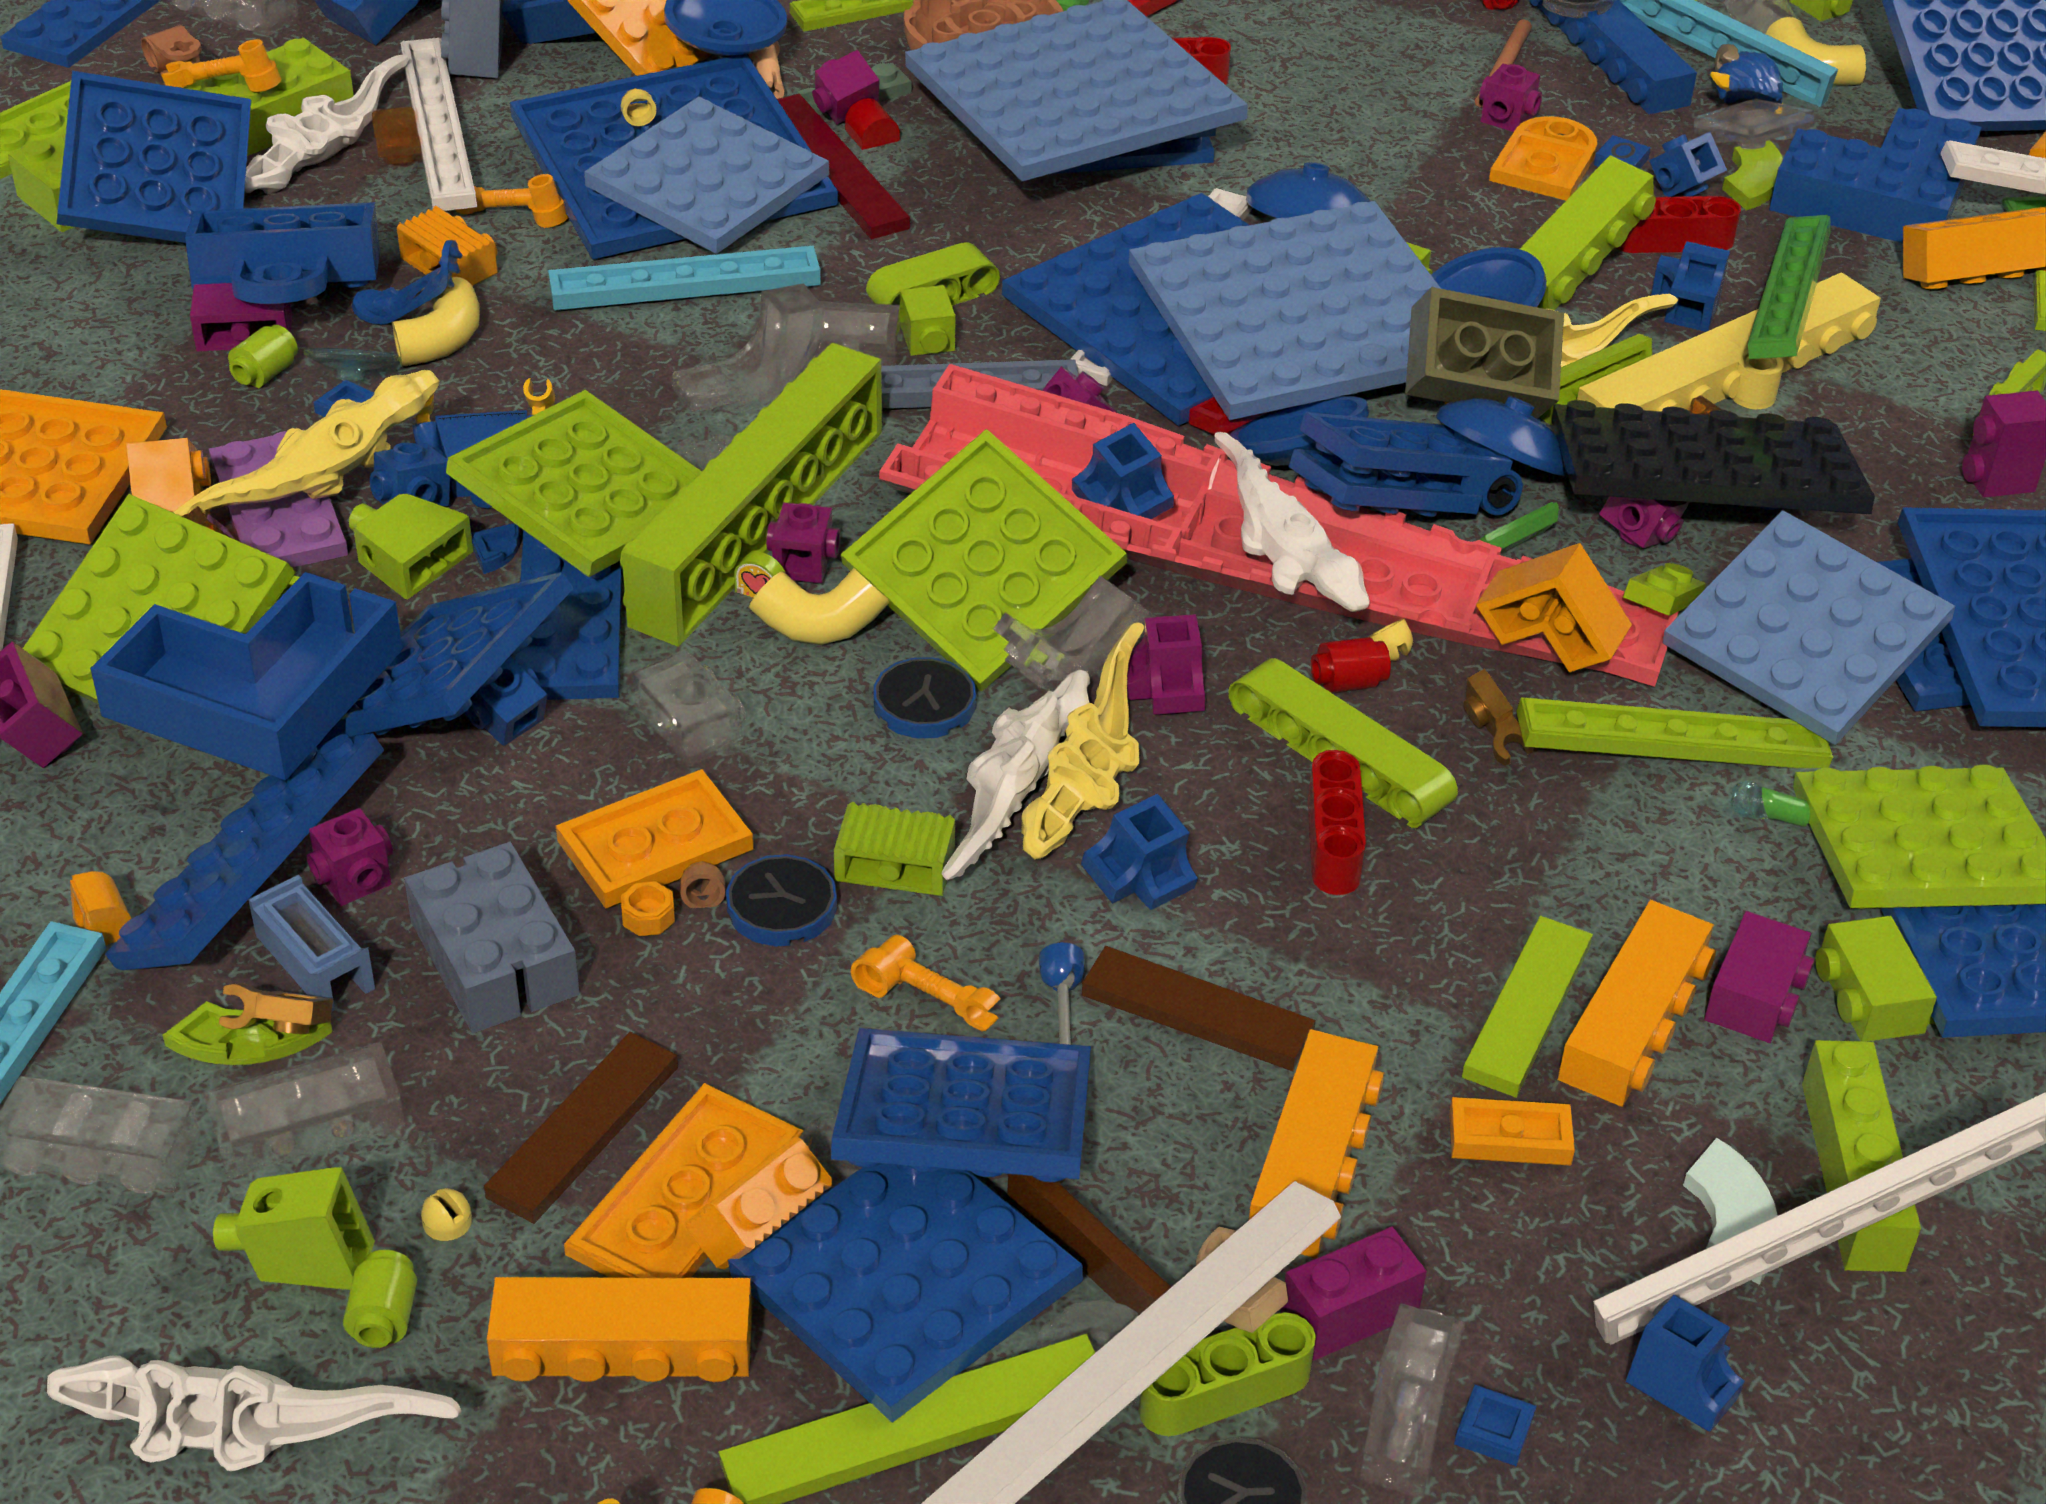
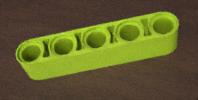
[1228,658,1458,828]

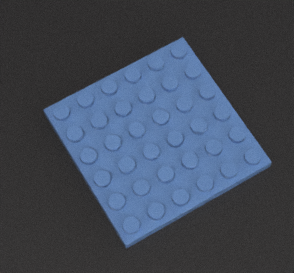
[905,0,1248,181]
[1129,201,1441,420]

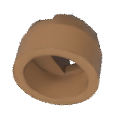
[680,861,725,908]

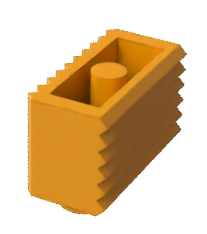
[397,205,498,286]
[685,1136,832,1269]

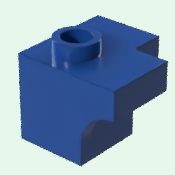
[1651,241,1730,332]
[1072,423,1174,519]
[1081,794,1198,910]
[1625,1295,1745,1432]

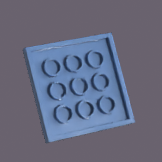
[584,96,829,254]
[1663,510,1955,745]

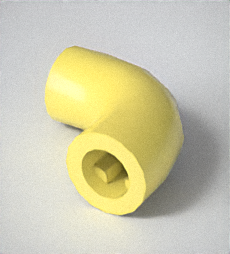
[1766,17,1866,86]
[392,277,479,367]
[749,568,889,645]

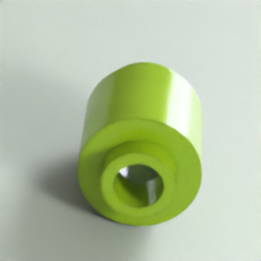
[228,325,298,388]
[343,1250,417,1348]

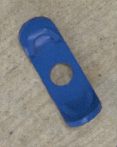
[352,240,463,325]

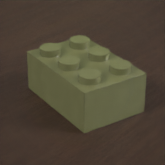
[1405,287,1564,419]

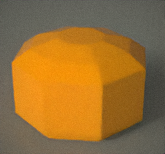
[621,881,675,936]

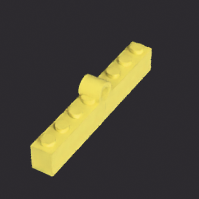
[1577,272,1881,414]

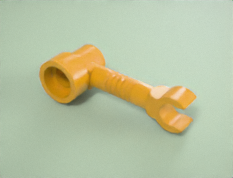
[161,39,281,92]
[456,174,568,228]
[850,935,1000,1031]

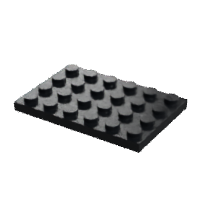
[1551,400,1875,514]

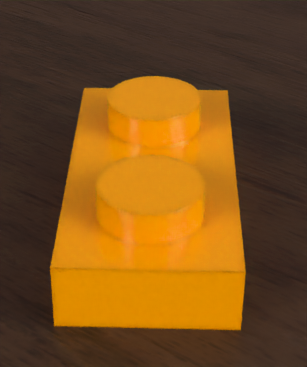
[1449,1097,1575,1166]

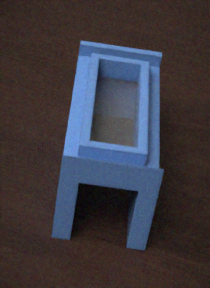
[248,875,375,1011]

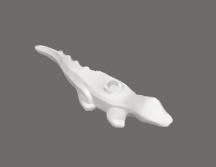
[245,55,408,195]
[1215,432,1370,612]
[942,670,1090,880]
[47,1356,461,1471]

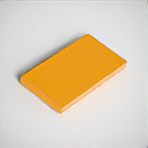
[564,1083,804,1278]

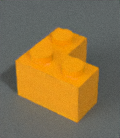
[126,438,211,529]
[1476,543,1632,672]

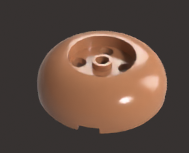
[904,0,1063,50]

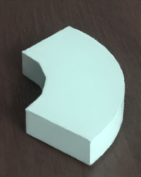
[1683,1138,1777,1285]

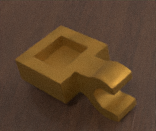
[1463,668,1534,766]
[219,983,333,1034]

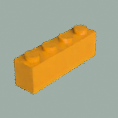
[1903,207,2046,289]
[1558,899,1716,1107]
[1249,1029,1385,1259]
[487,1277,752,1382]

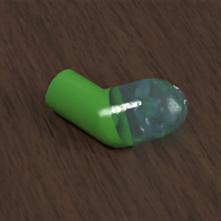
[1731,780,1810,827]

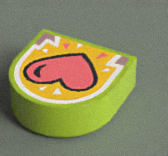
[734,552,785,598]

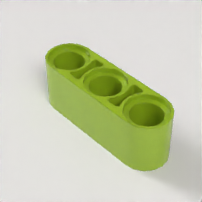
[866,242,1000,323]
[1138,1312,1316,1436]

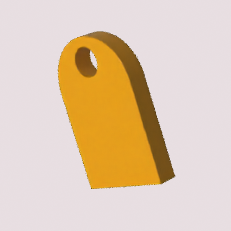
[1489,116,1597,200]

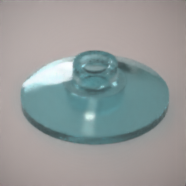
[304,348,399,381]

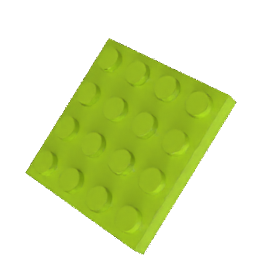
[446,390,702,577]
[841,429,1127,692]
[23,494,295,704]
[1793,765,2046,908]

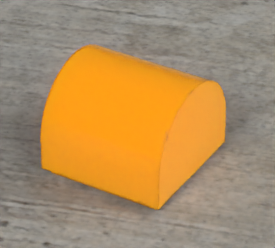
[70,871,132,945]

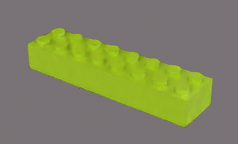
[8,37,354,232]
[620,342,882,647]

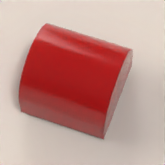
[845,98,900,150]

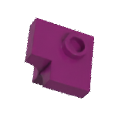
[1127,614,1205,715]

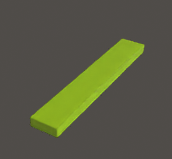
[1516,698,1833,768]
[719,1334,1095,1504]

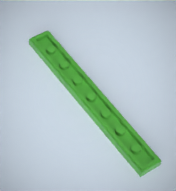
[1748,215,1831,359]

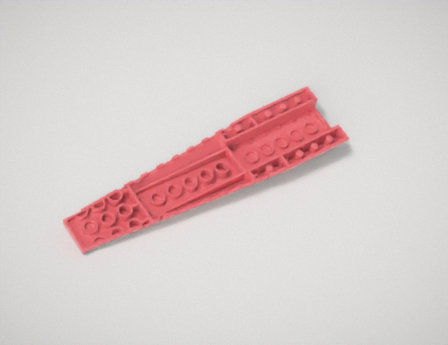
[879,364,1679,687]

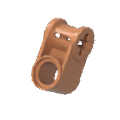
[141,24,202,74]

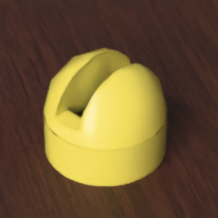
[621,88,656,126]
[1369,618,1413,661]
[421,1188,472,1241]

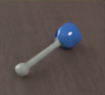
[1039,942,1085,1045]

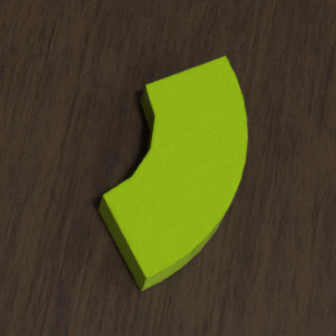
[1722,139,1783,210]
[163,1001,332,1065]

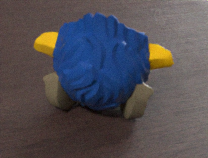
[1710,44,1786,115]

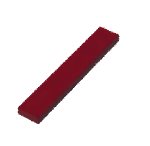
[777,93,910,240]

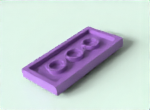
[209,429,348,567]

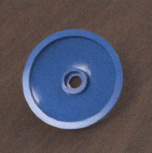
[664,0,787,56]
[1246,162,1371,218]
[1431,247,1547,307]
[1230,396,1369,466]
[1436,396,1567,475]

